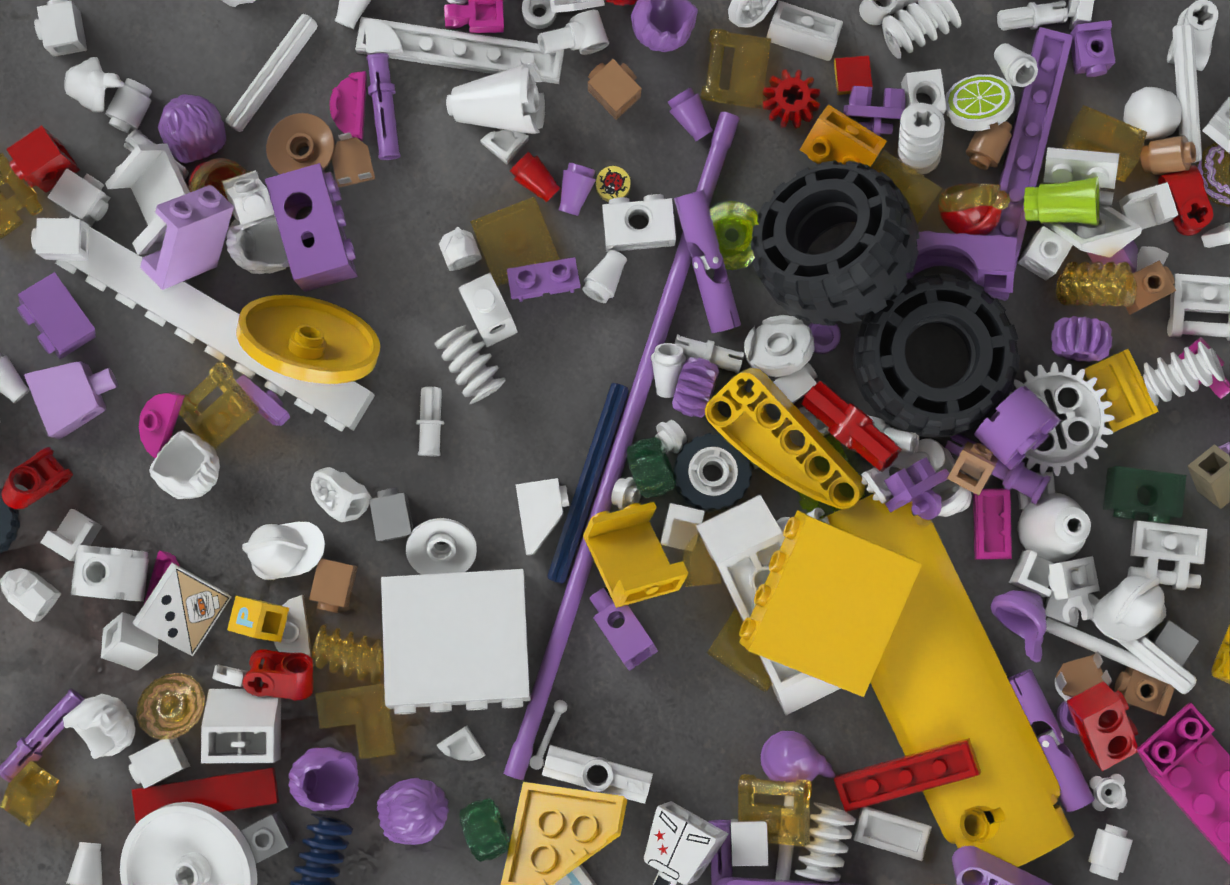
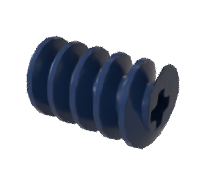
[289,813,353,885]

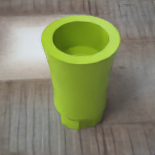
[1024,176,1100,226]

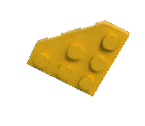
[501,782,628,885]

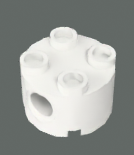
[71,545,149,601]

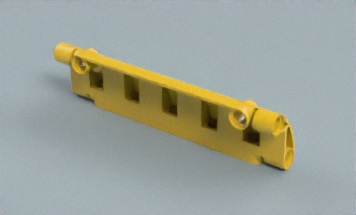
[819,494,1075,867]

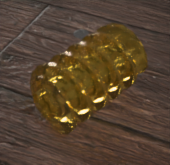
[1056,262,1137,307]
[311,624,384,684]

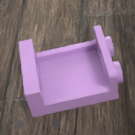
[140,185,234,290]

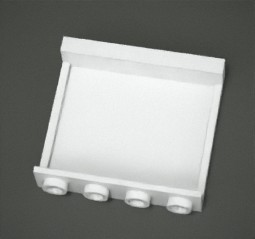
[381,569,531,715]

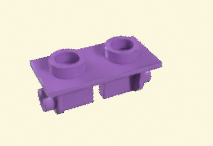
[507,257,580,302]

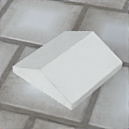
[1043,205,1142,258]

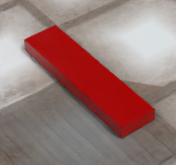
[833,738,981,812]
[131,767,279,824]

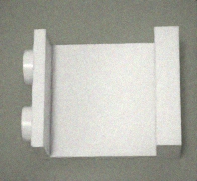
[105,142,190,255]

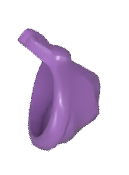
[990,590,1047,663]
[760,731,835,788]

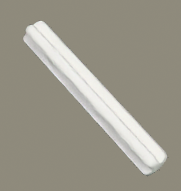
[225,14,318,132]
[1172,24,1202,163]
[1078,593,1197,694]

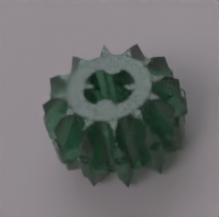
[626,437,675,498]
[459,798,510,862]

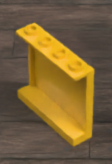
[739,510,923,697]

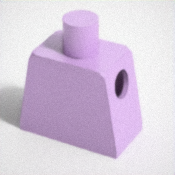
[24,361,118,439]

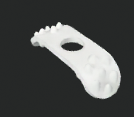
[861,438,946,504]

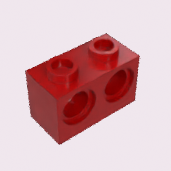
[1066,681,1138,771]

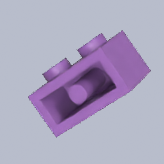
[17,272,96,359]

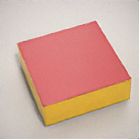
[834,55,873,95]

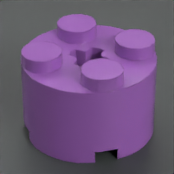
[974,386,1061,470]

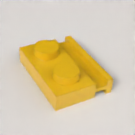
[1083,349,1159,433]

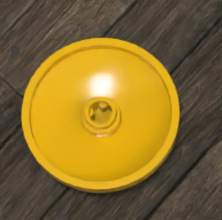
[236,295,380,384]

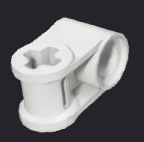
[1167,0,1218,71]

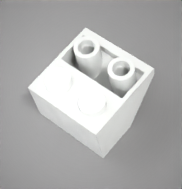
[201,688,281,763]

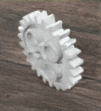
[1009,362,1114,476]

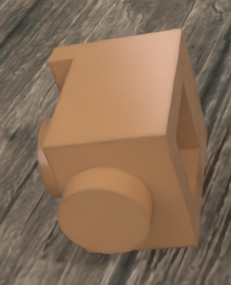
[947,441,998,496]
[1115,667,1175,717]

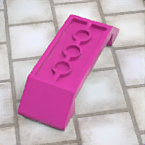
[1136,702,1230,865]

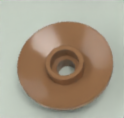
[266,113,335,174]

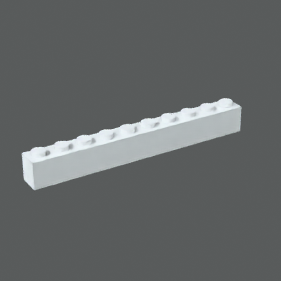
[55,215,375,432]

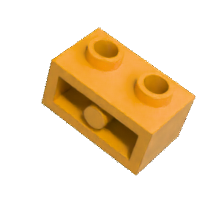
[799,104,887,167]

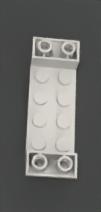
[696,495,841,715]

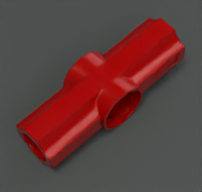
[801,381,902,472]

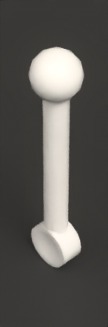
[530,700,567,770]

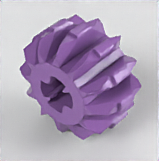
[1051,316,1113,362]
[672,357,719,418]

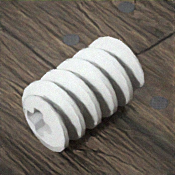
[882,0,962,59]
[898,103,945,175]
[435,325,506,404]
[1143,342,1225,406]
[795,802,856,883]

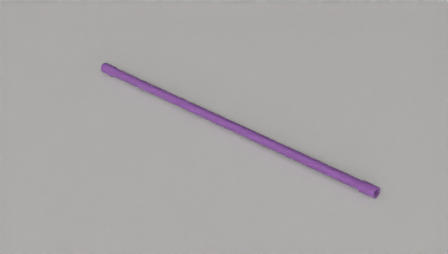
[503,112,740,780]

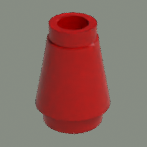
[510,151,560,203]

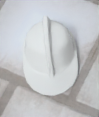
[242,522,325,580]
[1093,575,1166,642]

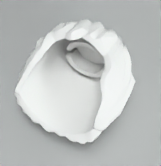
[226,214,289,274]
[149,430,220,499]
[63,694,135,759]

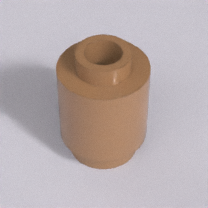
[966,121,1012,170]
[1140,136,1196,175]

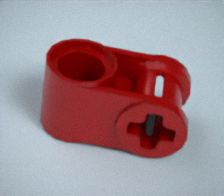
[1158,165,1213,236]
[1,447,73,509]
[242,649,313,700]

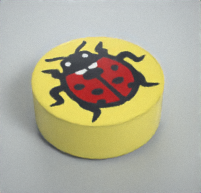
[596,166,630,202]

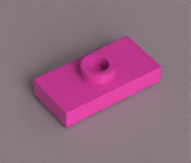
[973,489,1012,560]

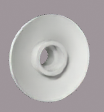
[406,518,477,575]

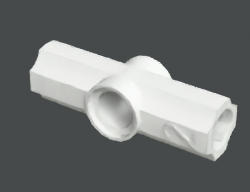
[542,745,653,804]

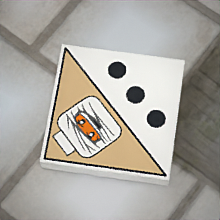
[132,563,231,656]

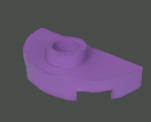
[234,374,290,426]

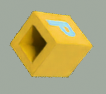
[227,596,289,643]

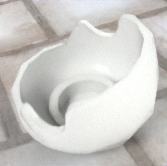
[1123,87,1182,140]

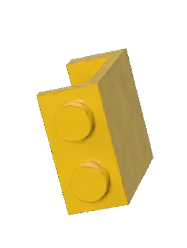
[583,502,689,608]

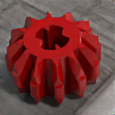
[762,69,821,129]

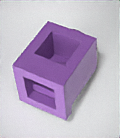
[1069,20,1116,77]

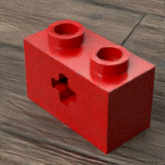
[6,125,80,193]

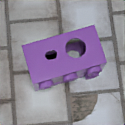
[265,163,358,292]

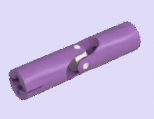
[674,190,741,333]
[1008,669,1095,812]

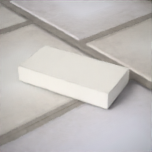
[853,806,932,861]

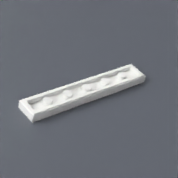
[355,17,564,84]

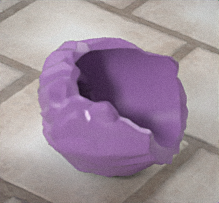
[631,0,698,52]
[158,94,227,163]
[288,747,359,812]
[377,778,449,845]

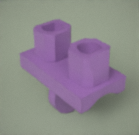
[843,86,906,136]
[884,457,949,520]

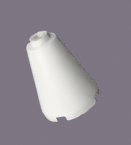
[446,63,545,134]
[1017,493,1091,563]

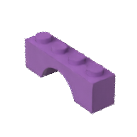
[906,231,1017,293]

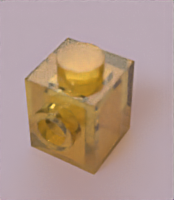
[0,761,60,827]

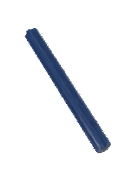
[547,383,629,584]

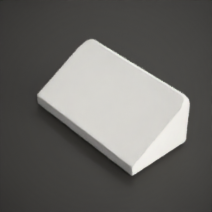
[766,1,843,61]

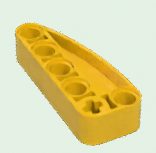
[705,368,865,509]

